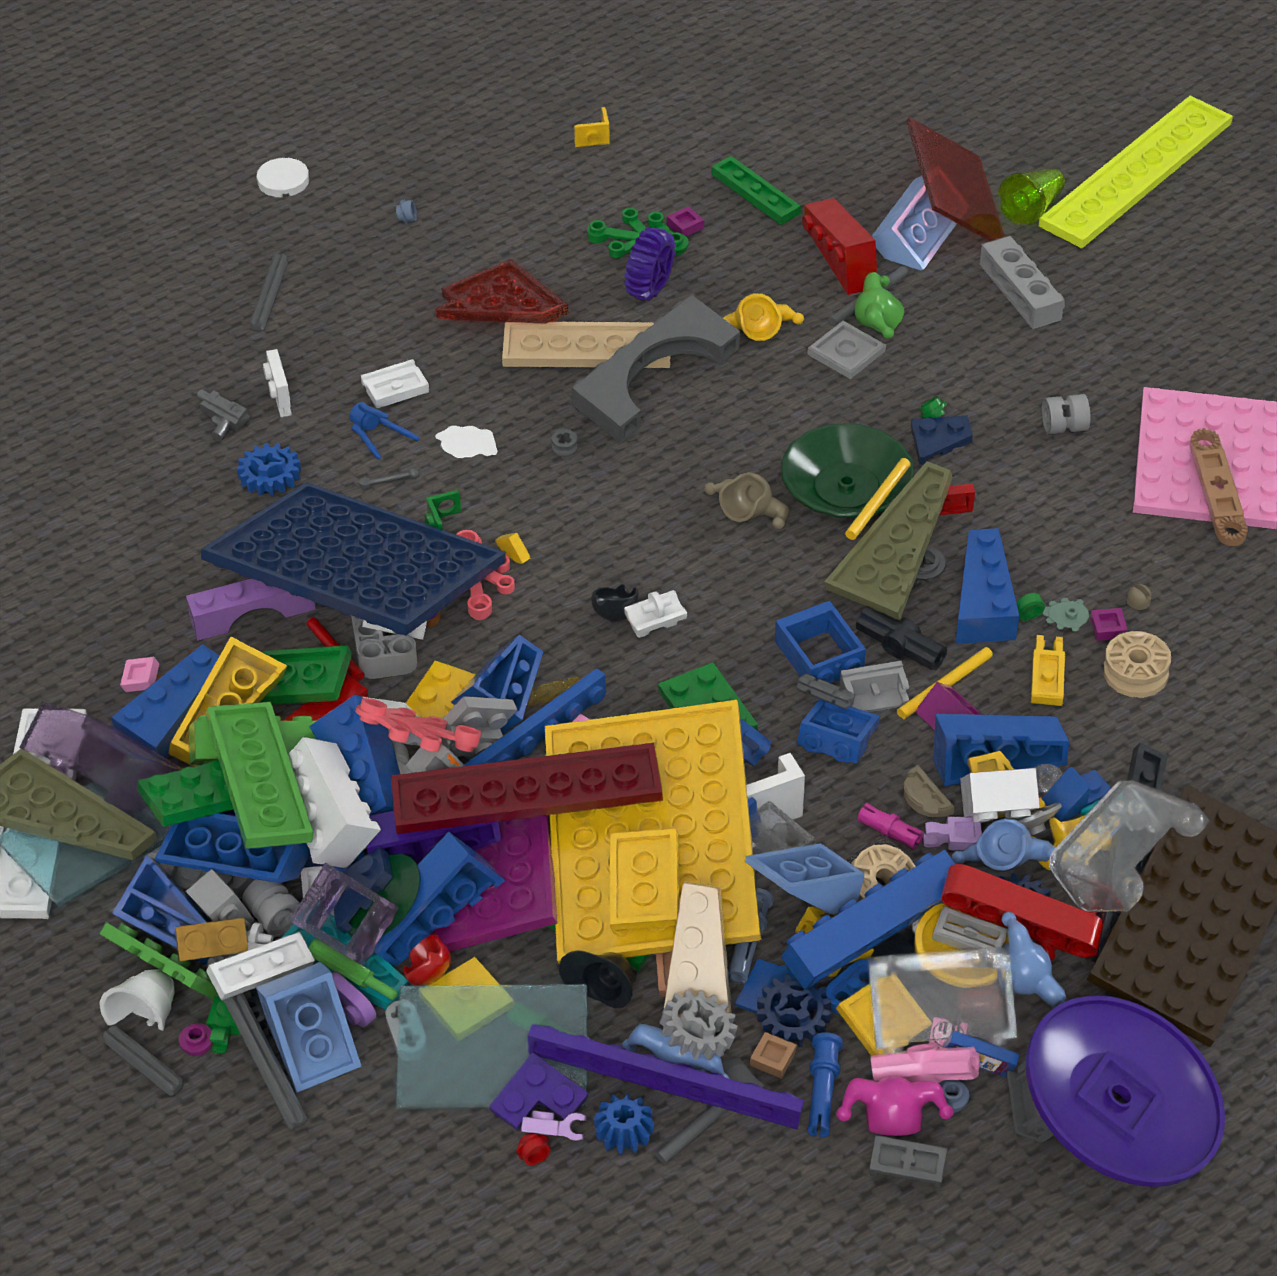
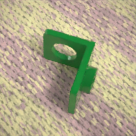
[424,490,461,530]

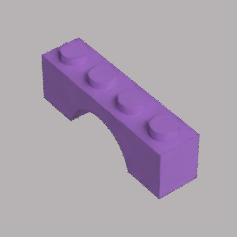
[186,578,316,640]

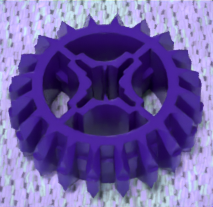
[624,227,676,301]

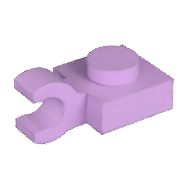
[923,817,982,850]
[521,1111,587,1141]

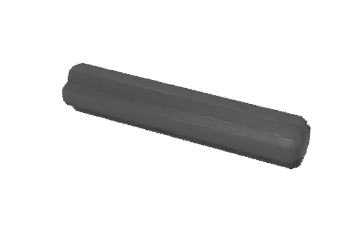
[103,1026,184,1096]

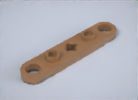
[1190,428,1248,546]

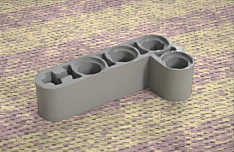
[350,615,417,679]

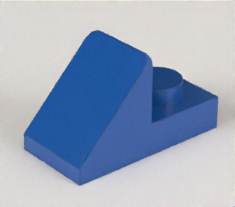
[1042,767,1114,822]

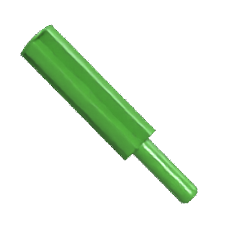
[309,938,397,1000]

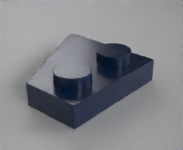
[911,415,973,465]
[329,847,393,934]

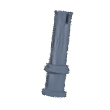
[728,888,774,984]

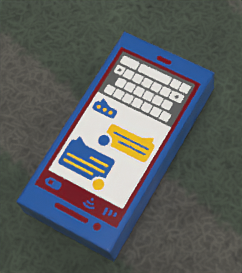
[942,1031,1019,1077]

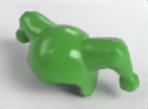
[854,272,904,339]

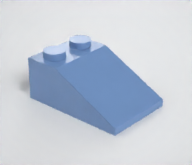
[745,843,865,915]
[256,962,362,1093]

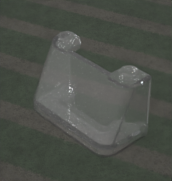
[1049,780,1210,911]
[867,947,1017,1054]

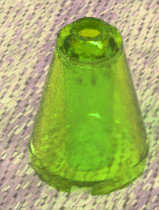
[998,168,1065,225]

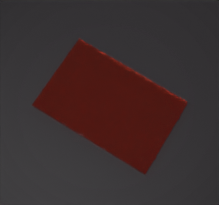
[906,117,1005,241]

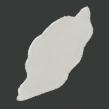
[435,426,498,458]

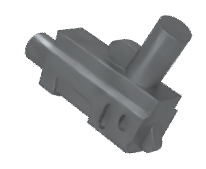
[196,390,250,441]

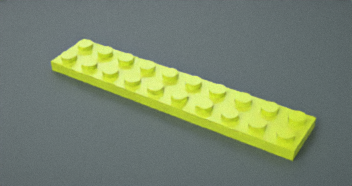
[1038,96,1233,248]

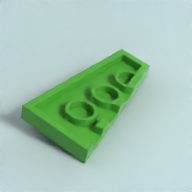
[100,922,219,1000]

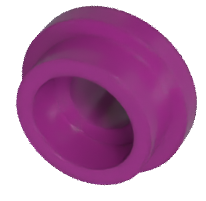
[179,1023,214,1056]

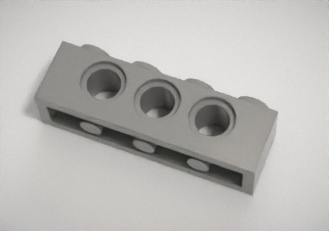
[980,236,1065,329]

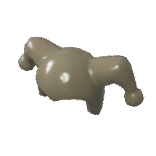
[704,472,789,529]

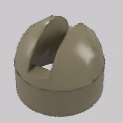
[1127,584,1152,610]

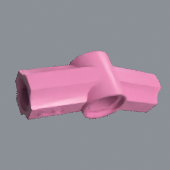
[871,1044,980,1083]

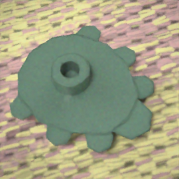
[1043,598,1089,632]

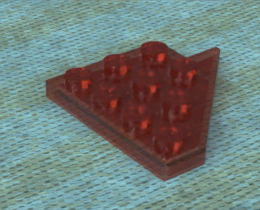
[435,259,569,324]

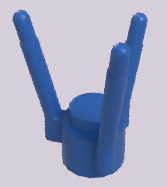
[349,402,420,459]

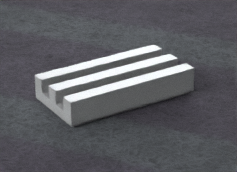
[932,907,1008,962]

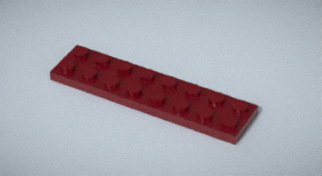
[391,743,663,834]

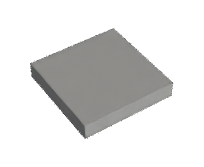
[807,321,886,379]

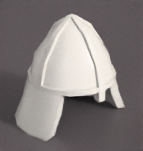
[100,969,175,1031]

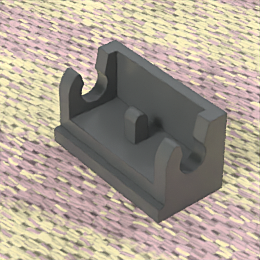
[869,1135,947,1188]

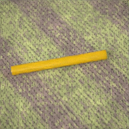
[845,458,911,540]
[897,647,993,720]

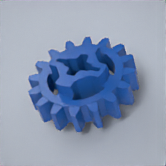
[237,443,301,496]

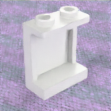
[747,753,805,832]

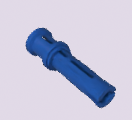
[807,1032,843,1137]

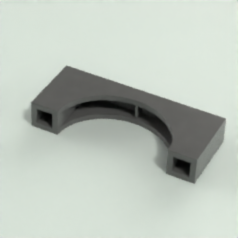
[572,295,740,443]

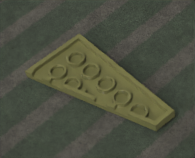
[824,461,953,620]
[0,748,158,860]

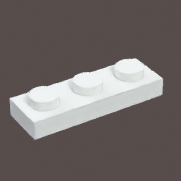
[206,932,315,1001]

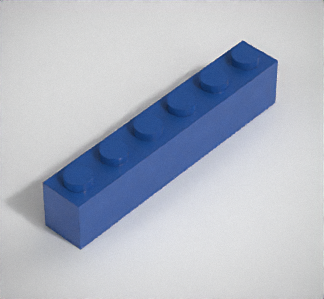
[781,849,955,990]

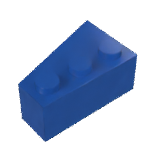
[451,635,543,734]
[112,855,211,966]

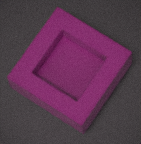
[667,206,704,236]
[1090,608,1128,641]

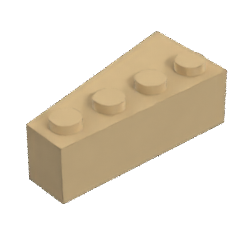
[664,882,732,1017]

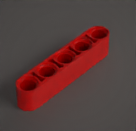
[941,864,1103,958]

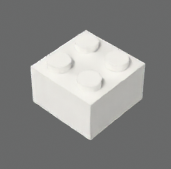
[960,768,1039,822]

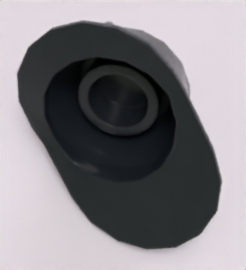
[559,950,637,1008]

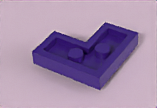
[489,1052,588,1130]

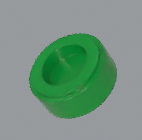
[1016,593,1046,621]

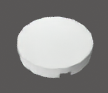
[257,158,309,197]

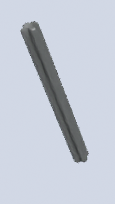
[207,955,307,1130]

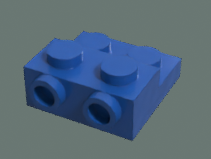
[797,699,880,763]

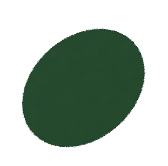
[348,854,420,941]

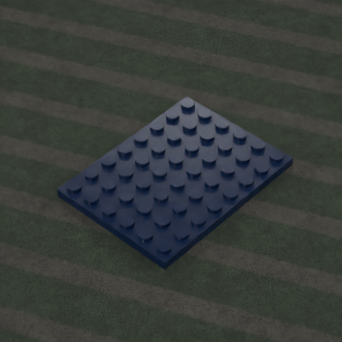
[201,482,506,636]

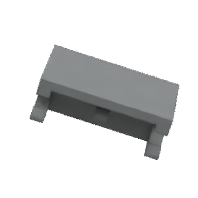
[840,661,909,712]

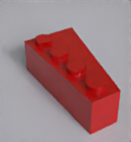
[802,198,877,295]

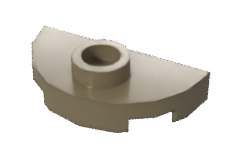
[904,765,955,818]

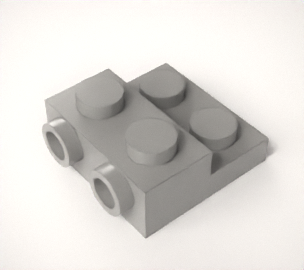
[443,696,517,760]

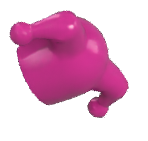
[836,1076,954,1136]

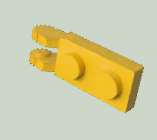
[1031,635,1065,706]

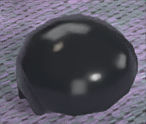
[591,584,639,621]

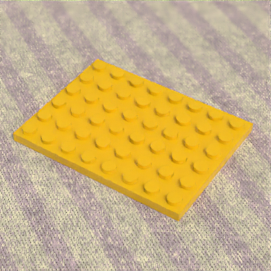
[545,700,761,963]

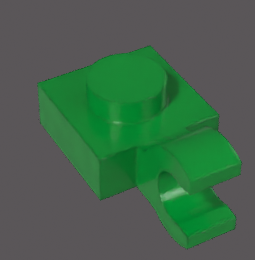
[206,996,241,1054]

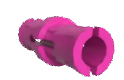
[857,803,924,850]

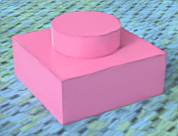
[120,657,159,692]

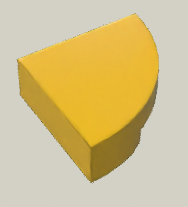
[495,533,530,564]

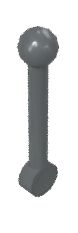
[359,468,419,489]

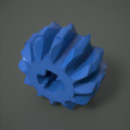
[594,1092,654,1156]

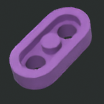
[332,971,376,1027]

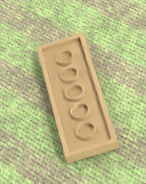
[502,321,670,368]

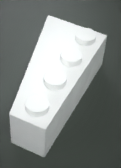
[288,737,381,868]

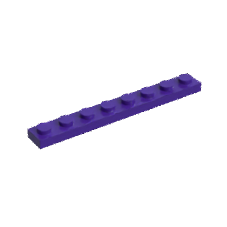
[527,1024,804,1130]

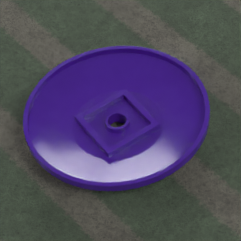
[1025,996,1225,1187]

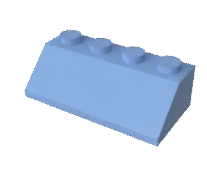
[872,168,967,270]

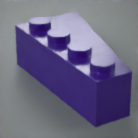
[366,811,501,865]

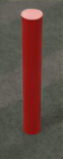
[306,617,365,682]

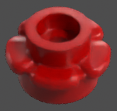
[516,1133,551,1166]

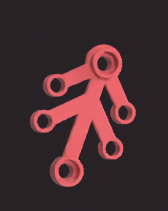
[456,530,515,620]
[355,698,482,752]

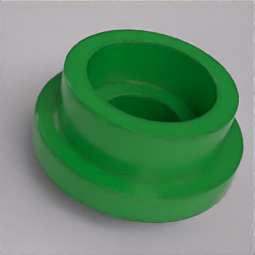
[919,396,947,419]

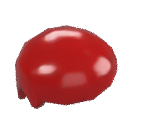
[402,933,451,986]

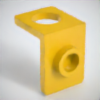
[574,107,610,147]

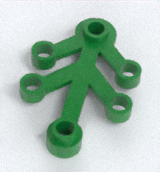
[587,208,689,258]

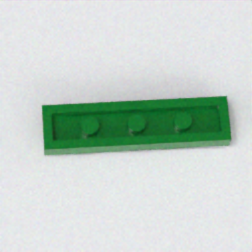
[711,156,801,225]

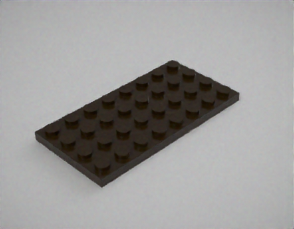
[1087,784,1277,1047]

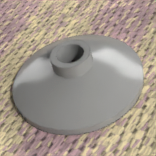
[1016,803,1062,835]

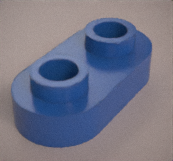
[826,959,883,1014]

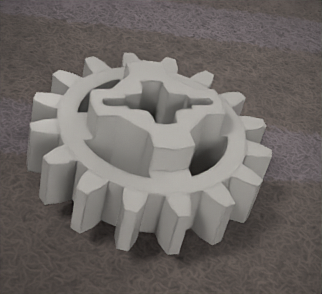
[659,990,738,1060]

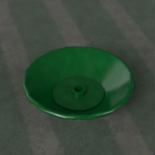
[781,423,914,518]

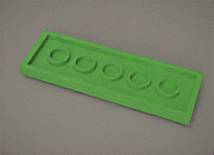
[206,702,313,849]

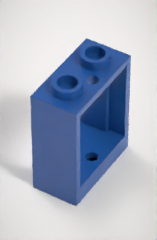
[775,601,866,684]

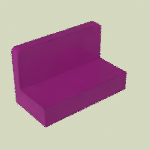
[916,682,982,730]

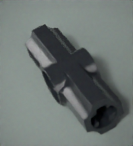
[856,606,947,671]

